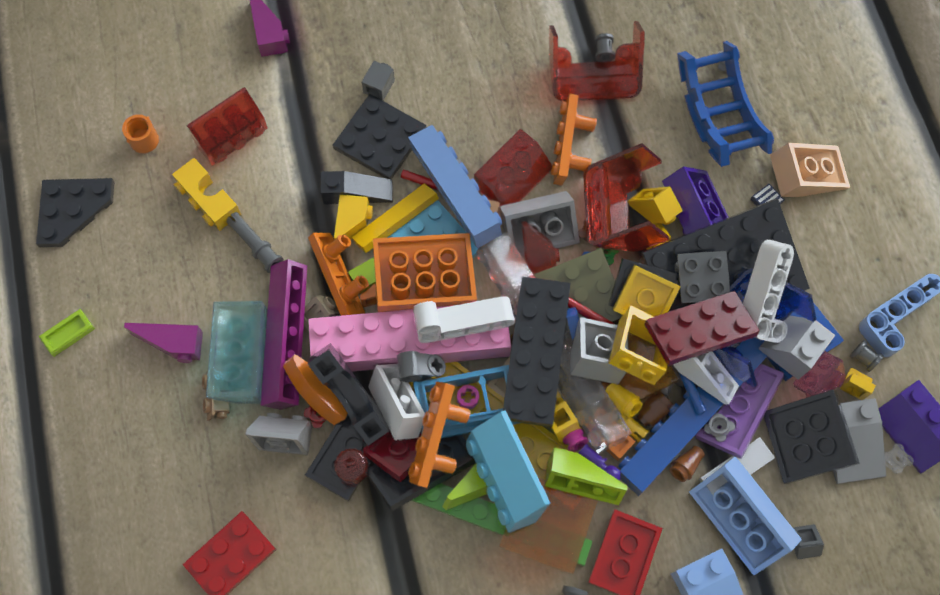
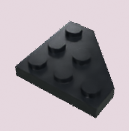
[36,178,115,248]

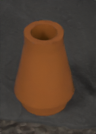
[669,446,705,482]

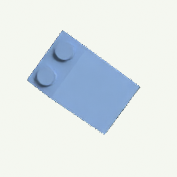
[671,549,743,595]

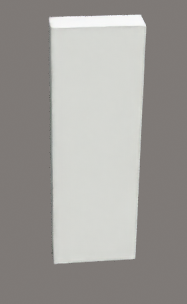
[699,437,775,495]

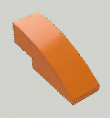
[283,354,348,425]

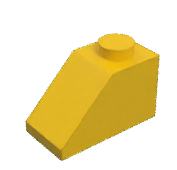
[627,187,683,225]
[334,195,373,240]

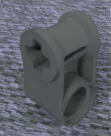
[397,351,446,382]

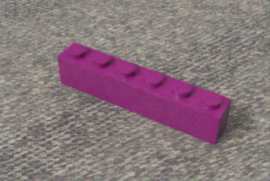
[260,259,307,410]

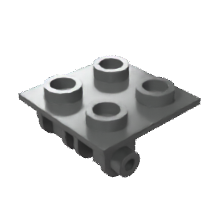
[675,251,730,303]

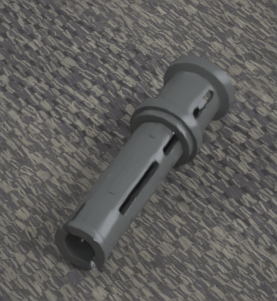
[226,212,284,273]

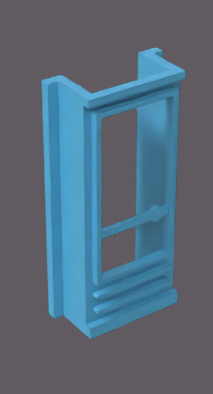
[413,365,519,438]

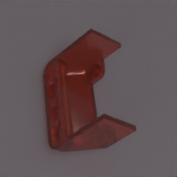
[549,21,645,101]
[583,143,669,252]

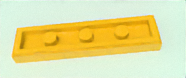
[351,184,439,253]

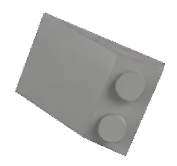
[833,398,886,484]
[246,413,312,455]

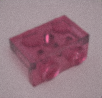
[793,351,846,398]

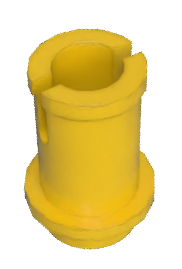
[616,415,649,443]

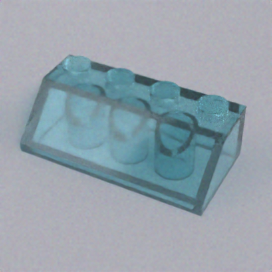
[206,301,268,404]

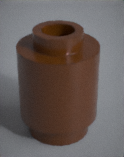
[637,390,674,427]

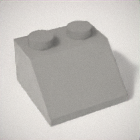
[759,315,835,380]
[570,317,628,384]

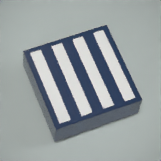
[750,184,784,206]

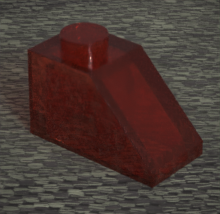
[521,221,560,274]

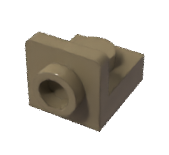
[304,295,339,331]

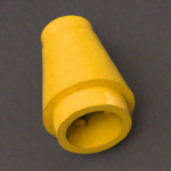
[605,383,642,418]

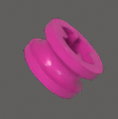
[457,385,479,409]
[563,429,589,452]

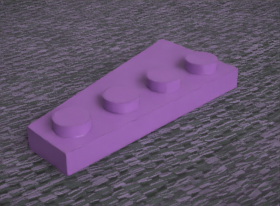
[695,364,784,459]

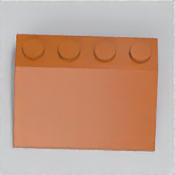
[373,233,477,312]

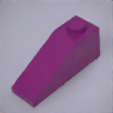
[250,0,290,57]
[124,323,203,363]

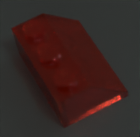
[186,87,268,166]
[474,128,552,208]

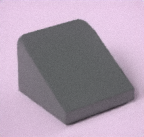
[793,524,824,559]

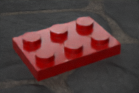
[588,509,663,595]
[182,511,277,595]

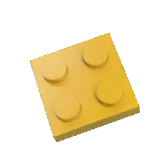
[613,265,681,317]

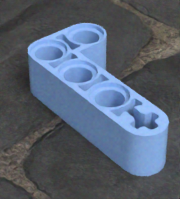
[859,274,940,357]

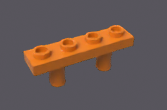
[551,94,597,186]
[308,233,369,316]
[409,381,470,488]

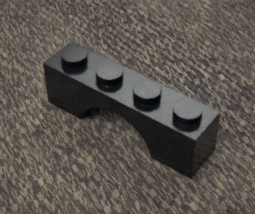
[308,343,389,445]

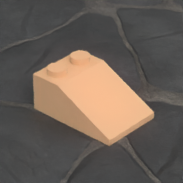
[770,143,850,197]

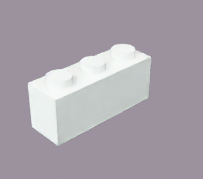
[368,364,425,440]

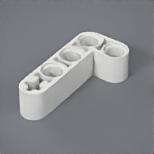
[743,240,794,343]
[413,297,515,343]

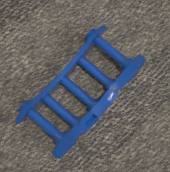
[677,41,774,167]

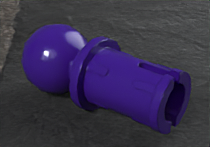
[579,444,621,480]

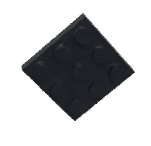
[333,94,427,179]
[764,389,860,484]

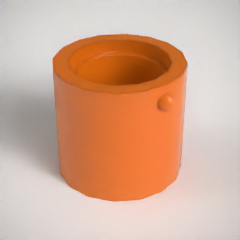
[122,115,159,153]

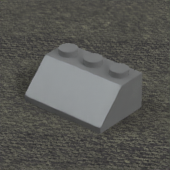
[499,191,580,259]

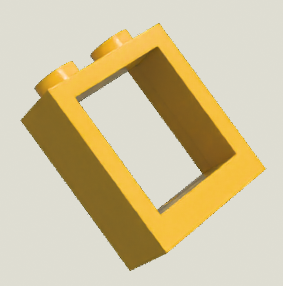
[608,306,667,385]

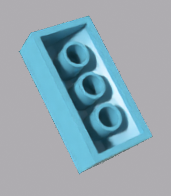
[466,411,550,533]

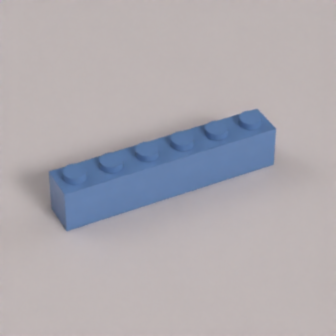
[408,125,503,248]

